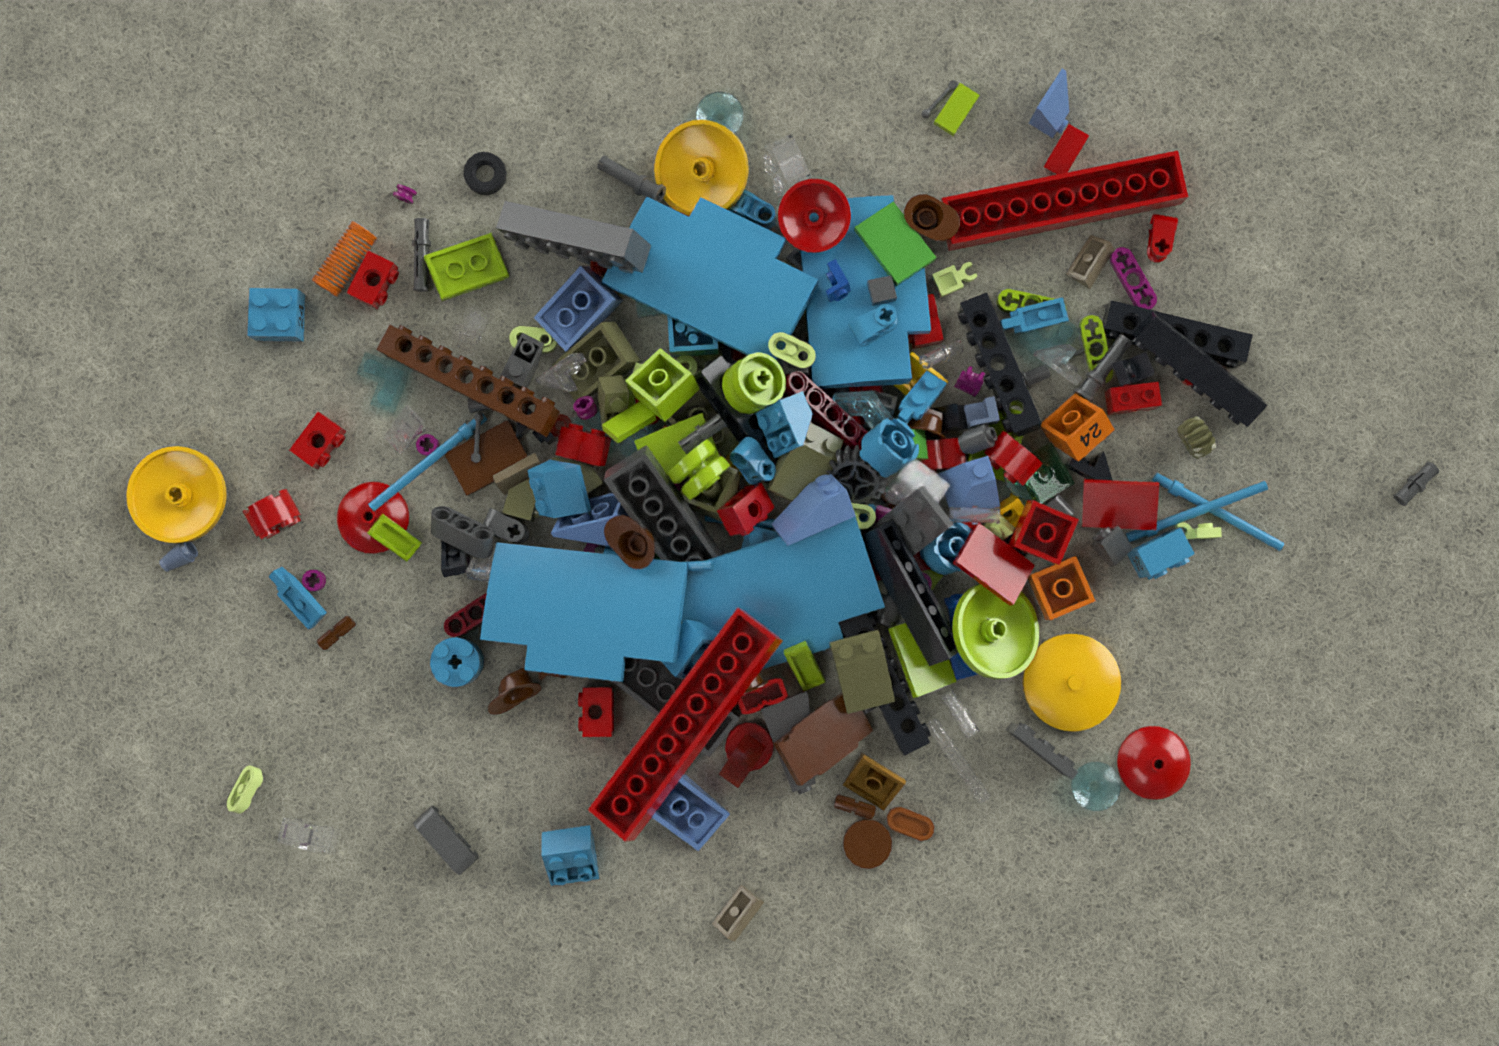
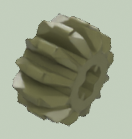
[1177,416,1216,459]

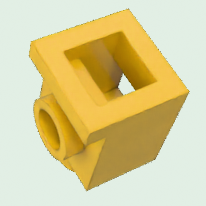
[990,492,1024,528]

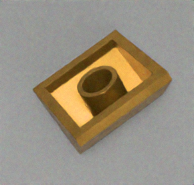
[843,753,906,810]

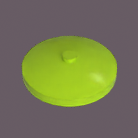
[952,583,1039,679]

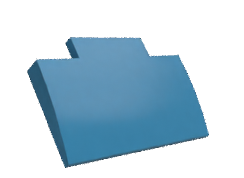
[800,195,931,388]
[601,197,818,360]
[682,517,885,669]
[480,542,688,682]

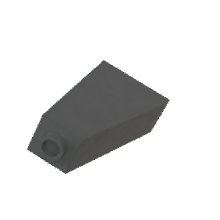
[761,691,816,794]

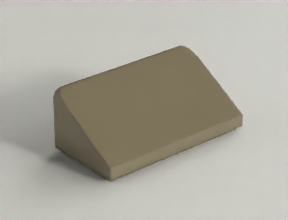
[1066,235,1114,289]
[493,453,542,495]
[712,884,764,941]

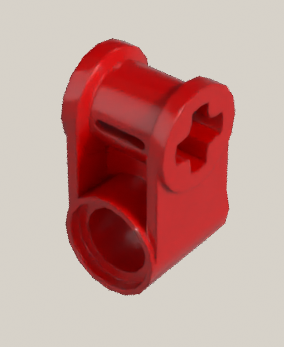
[1147,214,1178,263]

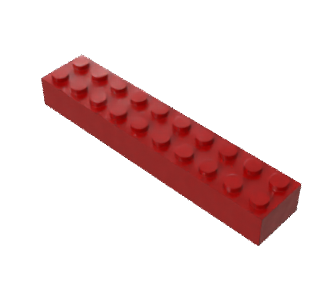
[941,150,1189,251]
[588,608,783,841]

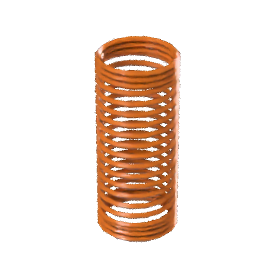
[312,221,377,297]

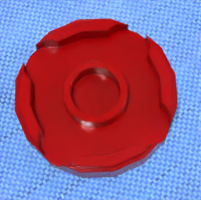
[725,722,773,771]

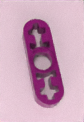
[1110,247,1157,310]

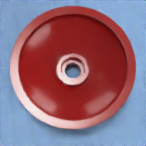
[778,179,851,253]
[337,482,409,554]
[1117,726,1191,800]

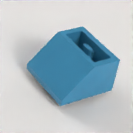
[755,392,813,458]
[542,825,599,886]

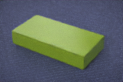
[934,83,980,136]
[602,402,656,443]
[367,513,422,562]
[783,641,826,692]

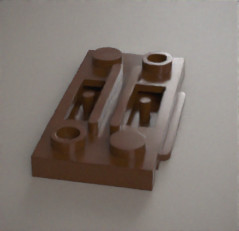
[773,692,873,786]

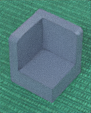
[964,396,1000,430]

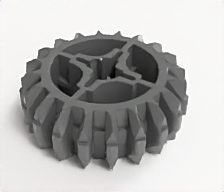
[826,444,888,505]

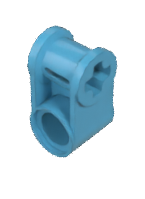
[730,189,776,230]
[849,304,897,346]
[730,437,776,485]

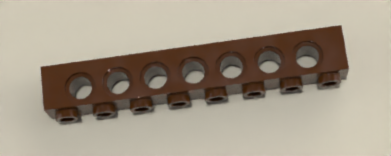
[376,325,560,437]

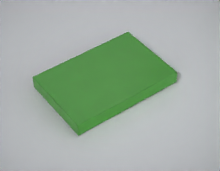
[854,201,937,286]

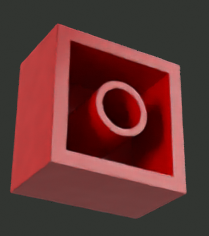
[1008,500,1079,565]

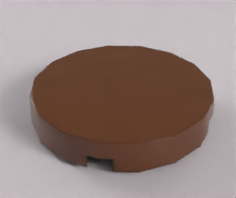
[843,819,892,869]

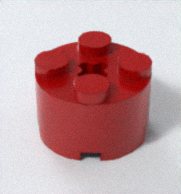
[242,489,301,540]

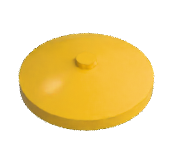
[654,120,749,216]
[126,446,227,543]
[1022,634,1121,731]

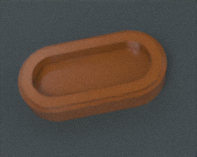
[887,807,934,841]

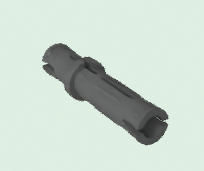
[412,218,431,292]

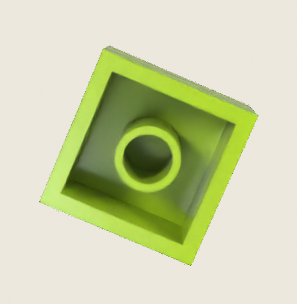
[625,348,700,422]

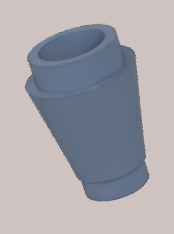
[159,542,198,572]

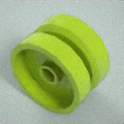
[722,352,786,414]
[667,439,730,501]

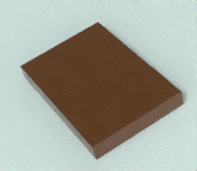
[445,420,528,496]

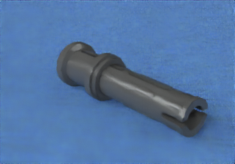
[597,155,666,203]
[1073,334,1132,403]

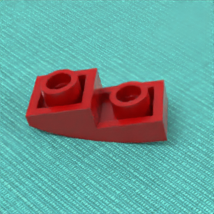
[1044,124,1090,174]

